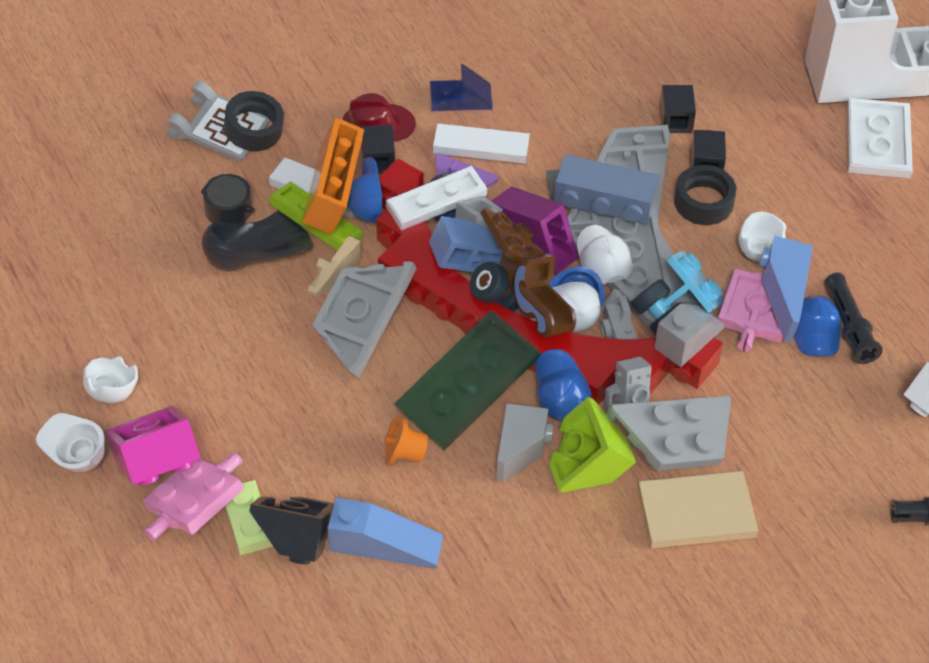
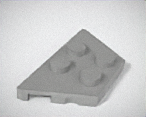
[312,261,417,379]
[607,396,731,471]

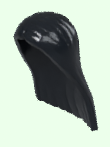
[202,210,312,271]

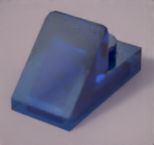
[430,64,493,111]

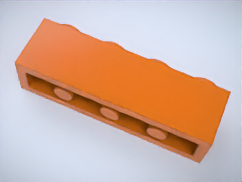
[301,117,364,235]

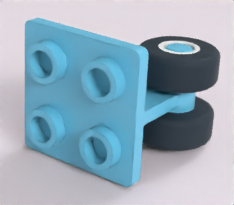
[631,250,724,336]

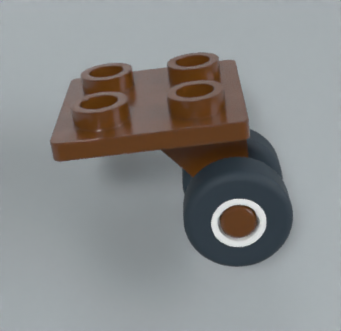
[470,208,545,311]

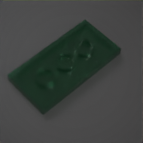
[394,310,540,451]

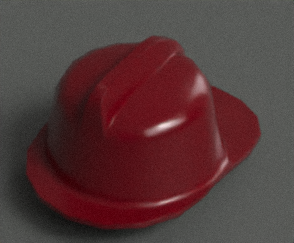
[342,93,416,141]

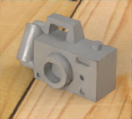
[600,289,637,339]
[605,357,652,423]

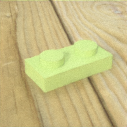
[225,480,273,555]

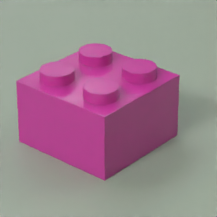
[105,405,201,486]

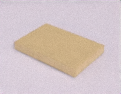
[638,471,759,549]

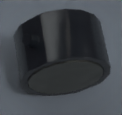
[201,174,255,223]

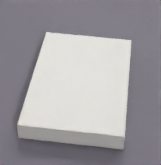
[847,98,913,178]

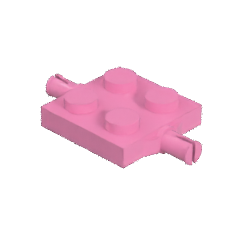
[718,268,783,352]
[143,452,244,542]

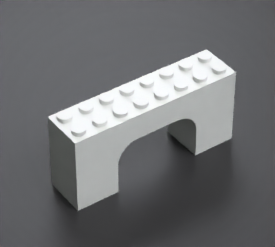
[805,0,929,103]

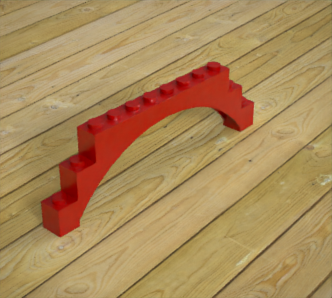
[376,158,723,405]

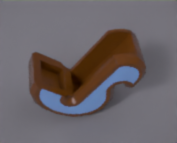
[513,253,576,338]

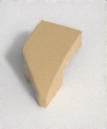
[308,236,361,297]

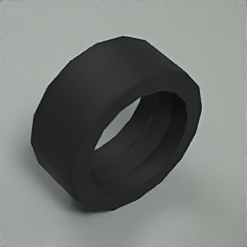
[223,91,284,151]
[674,165,737,226]

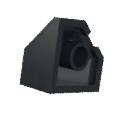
[249,497,334,564]

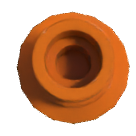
[384,417,428,466]

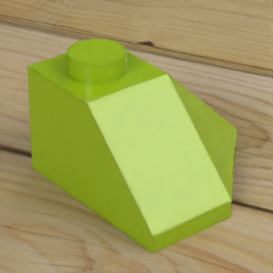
[549,397,636,493]

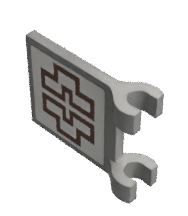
[167,80,271,163]

